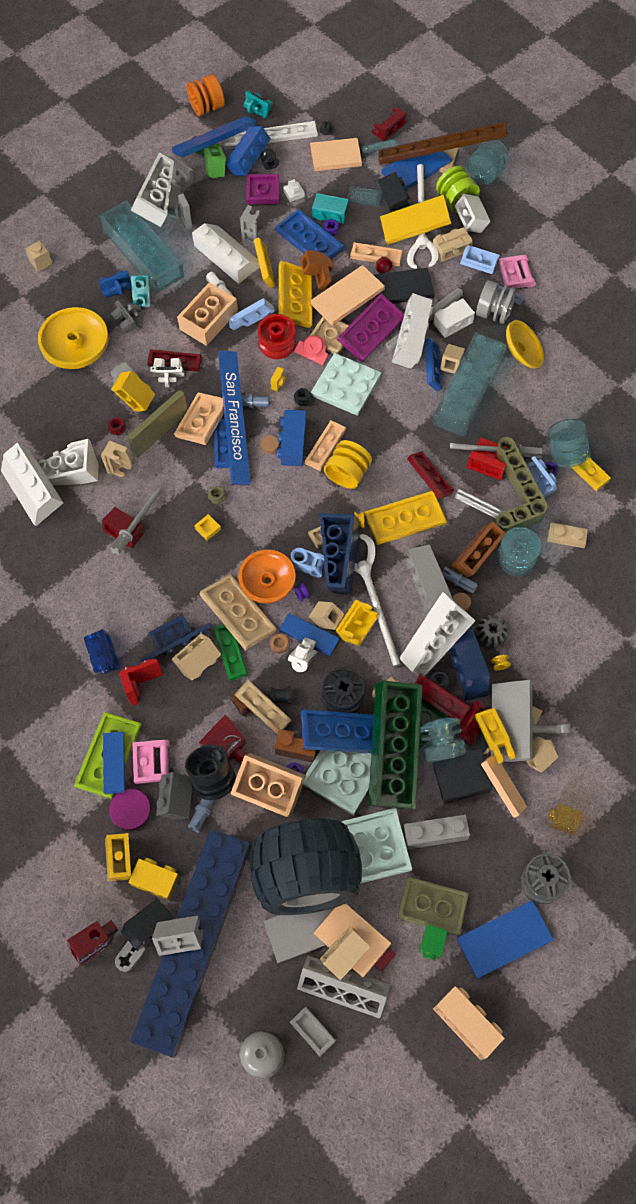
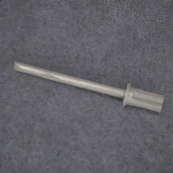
[450,443,542,459]
[110,487,162,555]

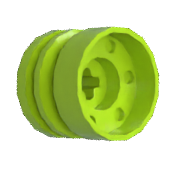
[436,166,480,213]

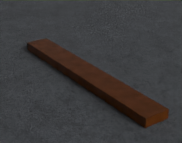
[378,122,508,165]

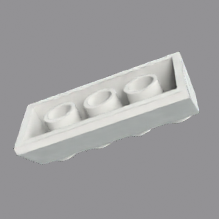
[192,223,260,284]
[1,443,63,526]

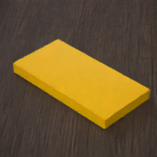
[380,195,451,245]
[278,261,312,328]
[364,491,447,545]

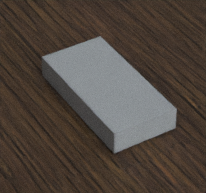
[178,194,192,230]
[290,1007,336,1056]

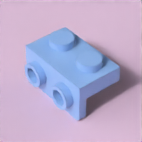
[521,456,557,498]

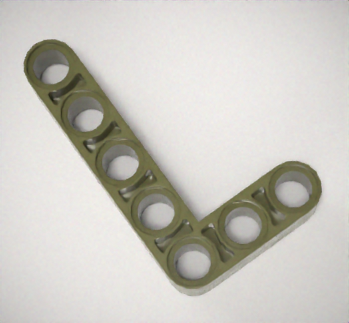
[495,437,548,534]

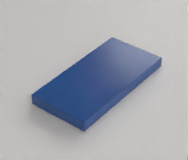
[381,151,452,191]
[275,209,344,259]
[301,709,374,753]
[457,900,553,979]

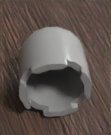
[239,1031,285,1079]

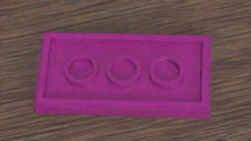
[337,294,404,362]

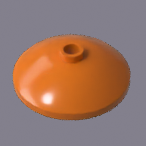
[238,550,296,603]

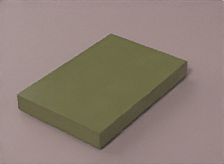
[397,876,469,936]

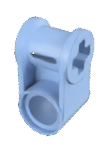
[291,548,325,578]

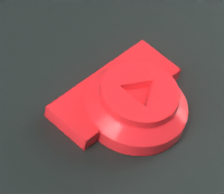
[294,335,329,365]

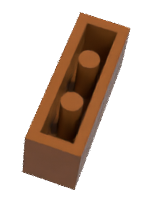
[451,521,506,578]

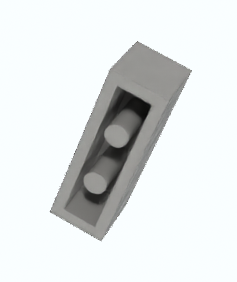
[403,815,470,850]

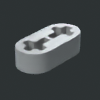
[115,941,148,972]

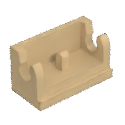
[101,441,133,477]
[320,926,370,980]

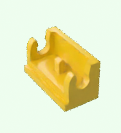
[336,600,379,646]

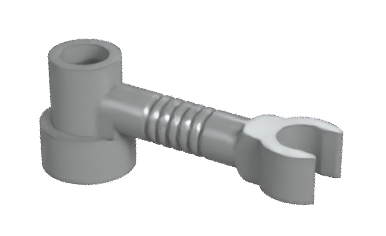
[532,716,570,735]

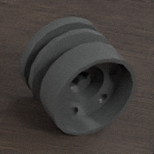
[520,853,571,904]

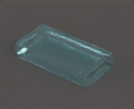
[362,139,397,153]
[347,186,382,207]

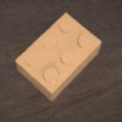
[177,282,238,346]
[231,753,306,817]
[433,986,505,1060]

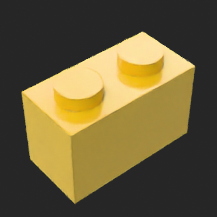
[111,371,155,412]
[105,833,131,882]
[128,858,180,901]

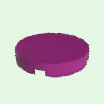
[109,789,151,831]

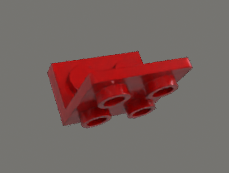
[467,438,507,480]
[119,659,163,706]

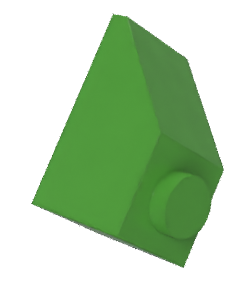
[204,144,226,178]

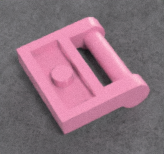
[498,255,536,288]
[133,740,170,784]

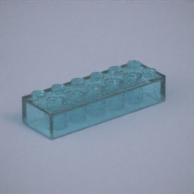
[98,200,184,293]
[432,332,508,438]

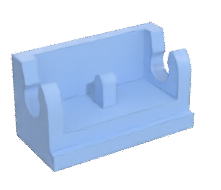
[460,245,500,274]

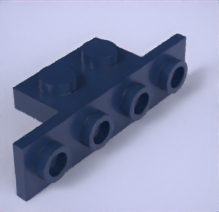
[140,614,212,662]

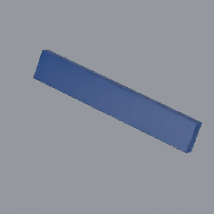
[172,116,256,158]

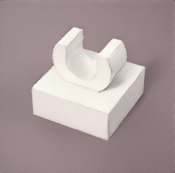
[283,179,305,202]

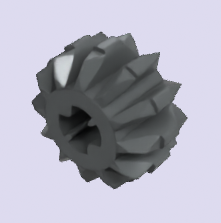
[476,615,509,648]

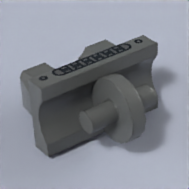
[111,300,141,333]

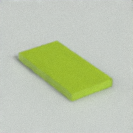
[74,712,142,799]

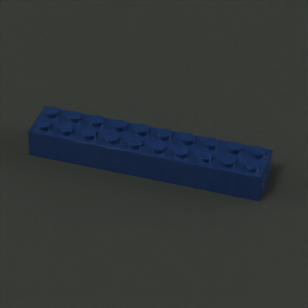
[130,829,251,1058]

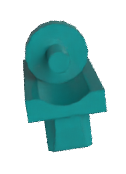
[243,90,273,119]
[131,275,151,307]

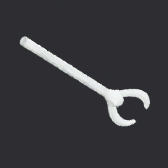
[407,164,438,269]
[354,534,401,667]

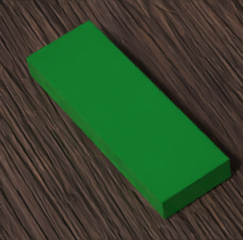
[213,624,248,681]

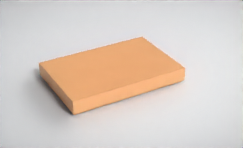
[310,138,362,171]
[174,392,224,445]
[314,904,391,978]

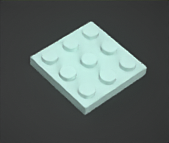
[311,353,381,416]
[303,750,371,816]
[342,808,412,884]

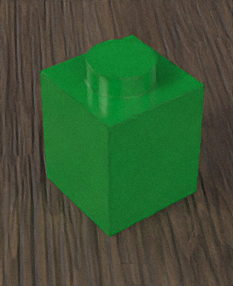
[419,924,448,961]

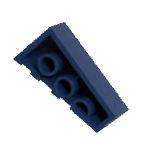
[319,513,361,594]
[448,626,490,701]

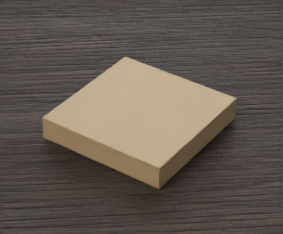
[310,316,349,355]

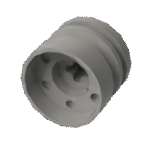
[476,280,516,324]

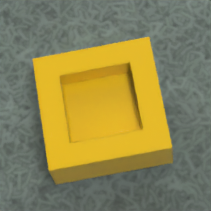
[270,367,286,392]
[194,514,221,541]

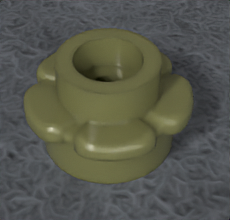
[208,486,226,504]

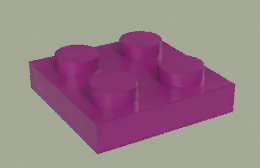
[246,174,279,204]

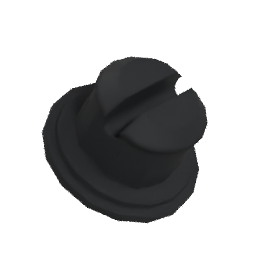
[320,121,334,135]

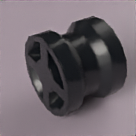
[260,148,279,170]

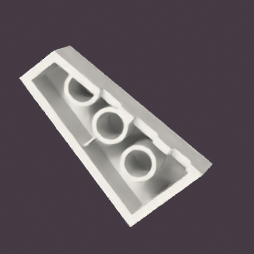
[131,153,174,227]
[392,293,433,368]
[399,592,475,676]

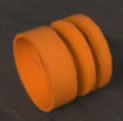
[186,74,225,117]

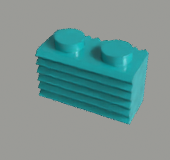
[312,193,349,224]

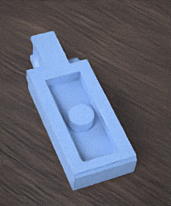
[228,298,275,330]

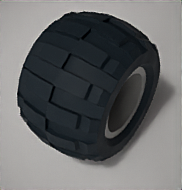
[250,818,362,915]

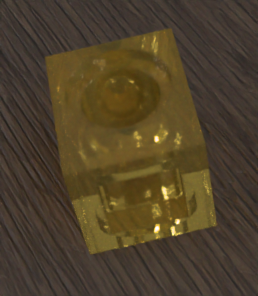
[548,803,583,836]

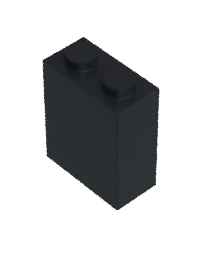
[432,749,493,804]

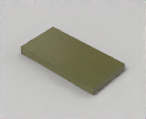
[127,390,188,458]

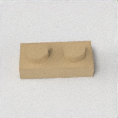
[547,522,588,548]

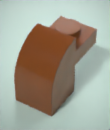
[300,250,334,290]

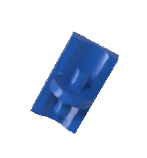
[98,270,132,298]

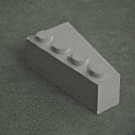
[406,544,454,616]

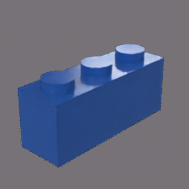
[225,126,271,175]
[277,410,306,466]

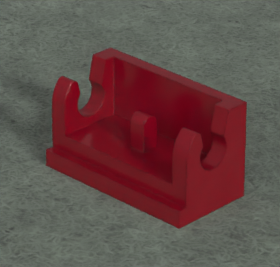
[372,107,406,142]
[102,507,145,548]

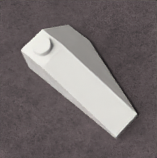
[38,439,99,485]

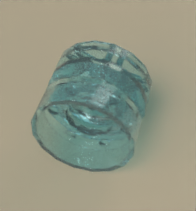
[466,139,510,184]
[547,419,591,467]
[497,527,541,576]
[420,717,467,762]

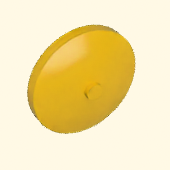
[38,307,109,369]

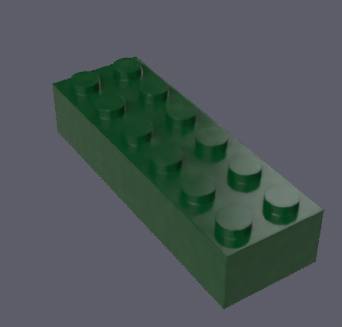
[368,680,422,810]

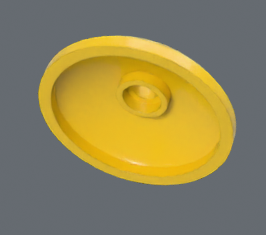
[506,320,544,369]

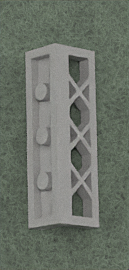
[297,956,390,1018]

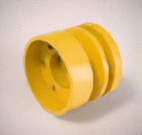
[324,440,372,489]

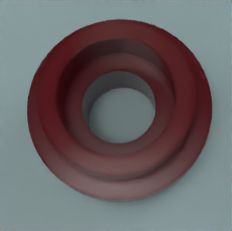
[376,257,393,274]
[108,417,126,435]

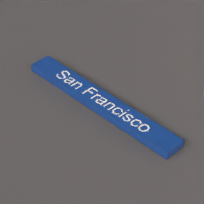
[218,351,251,485]

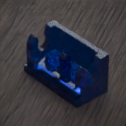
[83,629,120,675]

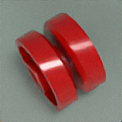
[257,314,296,359]

